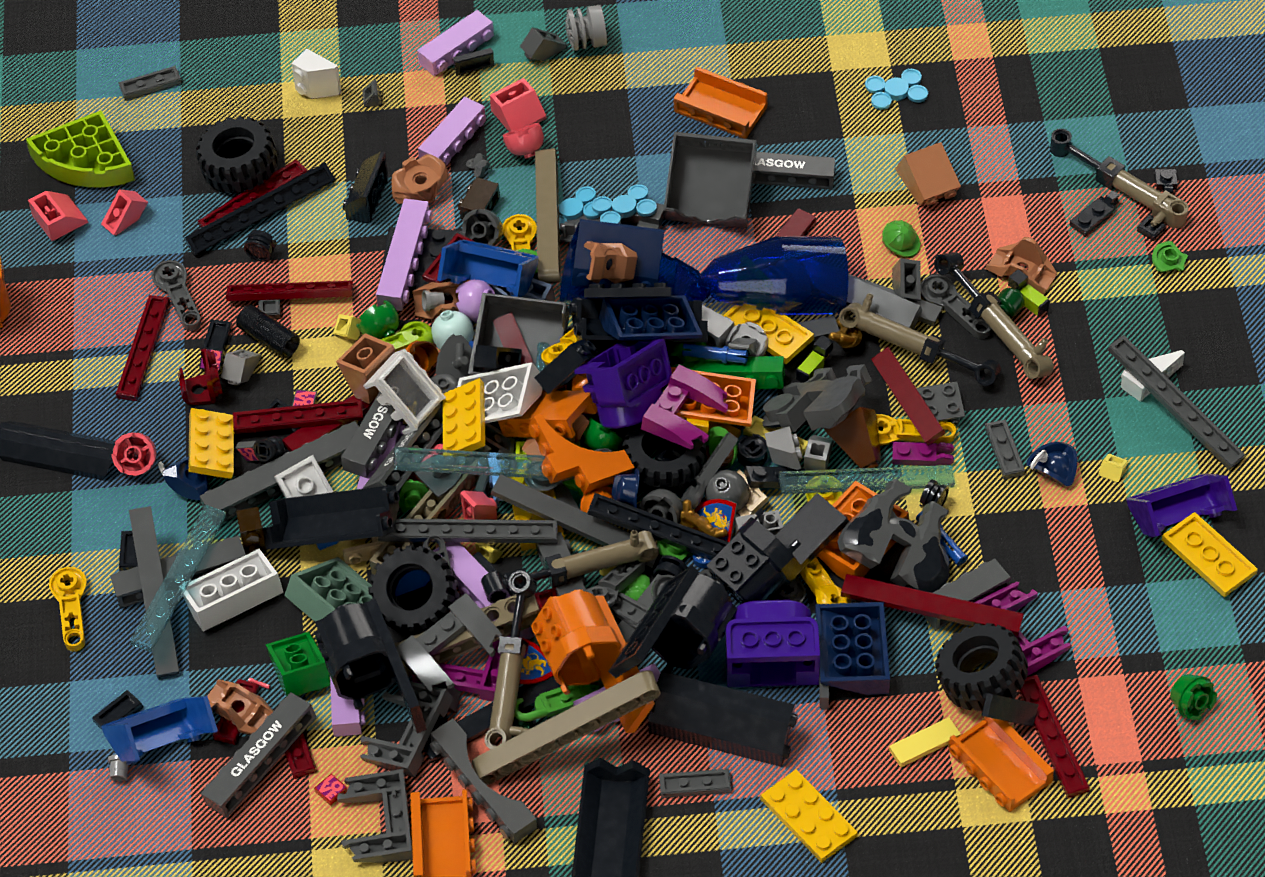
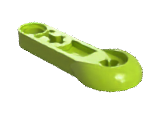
[380,321,434,352]

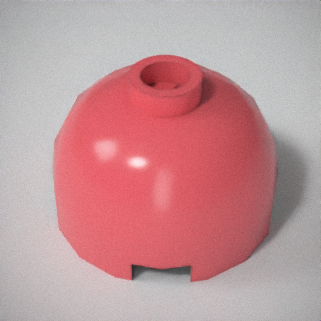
[503,123,544,159]
[112,432,157,476]

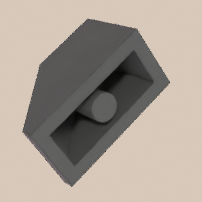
[519,27,568,61]
[892,258,921,301]

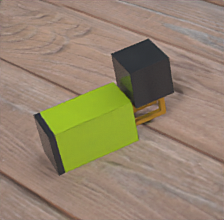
[1008,269,1049,317]
[796,335,833,383]

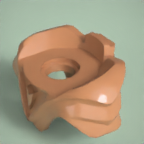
[392,154,450,204]

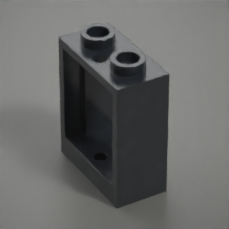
[534,339,598,394]

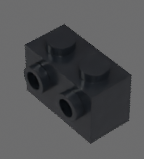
[474,345,522,372]

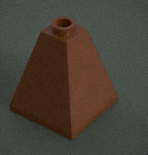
[824,407,881,472]

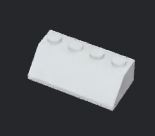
[179,549,284,632]

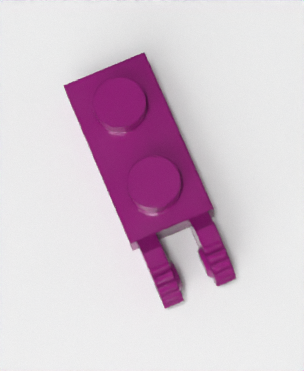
[892,442,954,466]

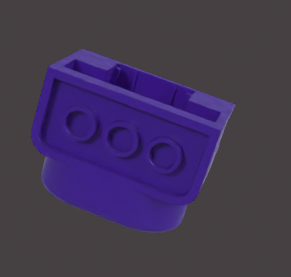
[574,339,672,429]
[726,600,820,688]

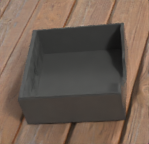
[663,132,757,229]
[468,293,570,390]

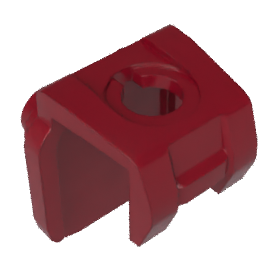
[178,348,222,405]

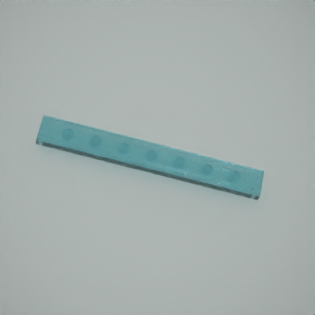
[394,447,570,480]
[778,465,955,494]
[130,505,226,652]

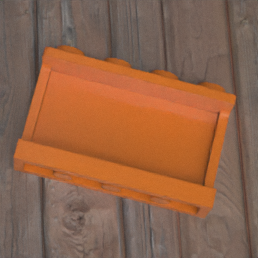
[674,67,768,139]
[498,390,597,438]
[949,717,1054,812]
[410,789,476,877]

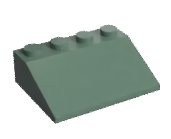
[284,557,372,622]

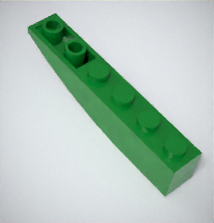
[662,356,785,390]

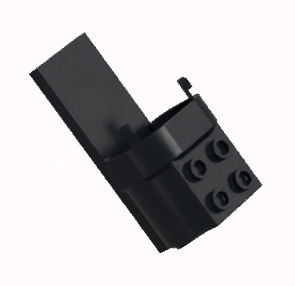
[706,493,849,604]
[608,565,737,678]
[314,599,427,733]

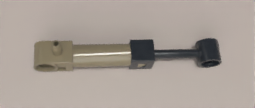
[1050,128,1189,229]

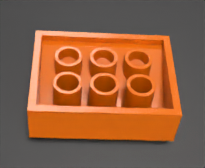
[667,367,756,427]
[817,481,909,580]

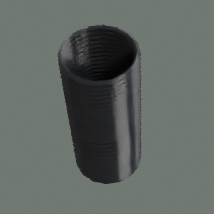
[236,305,300,358]

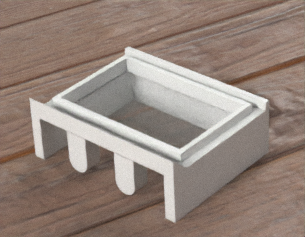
[363,349,446,435]

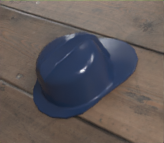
[612,468,639,508]

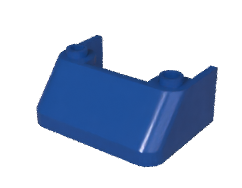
[437,240,539,297]
[101,696,218,764]

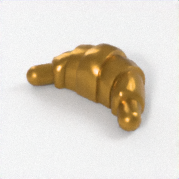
[829,319,862,349]
[681,499,728,538]

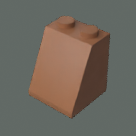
[895,142,961,206]
[336,334,395,404]

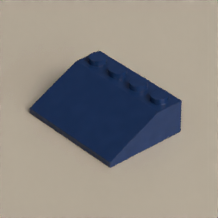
[571,219,665,288]
[599,295,702,340]
[815,602,890,695]

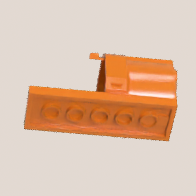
[531,589,655,733]

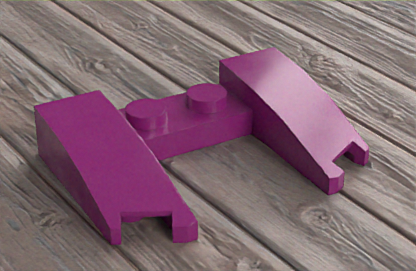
[641,364,728,449]
[974,581,1071,676]
[412,640,501,701]

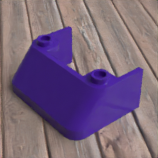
[1126,473,1237,538]

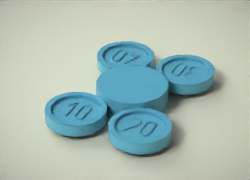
[865,69,928,110]
[592,184,657,224]
[559,186,602,232]

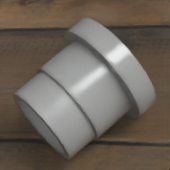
[422,290,445,311]
[108,755,131,781]

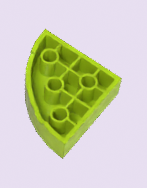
[26,110,135,187]

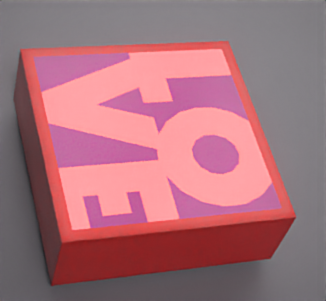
[314,773,347,806]

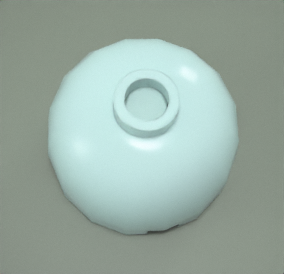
[431,310,475,349]

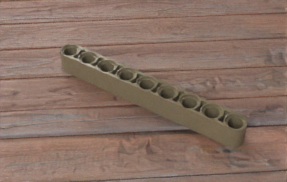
[535,148,561,283]
[471,670,660,785]

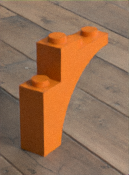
[528,414,635,494]

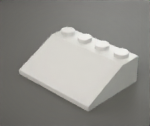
[457,362,543,424]

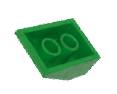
[266,632,330,697]

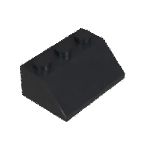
[343,151,389,224]

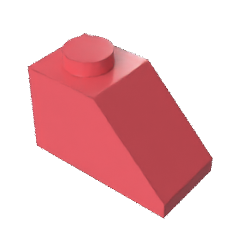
[101,189,148,235]
[460,491,498,520]

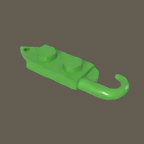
[515,684,599,722]

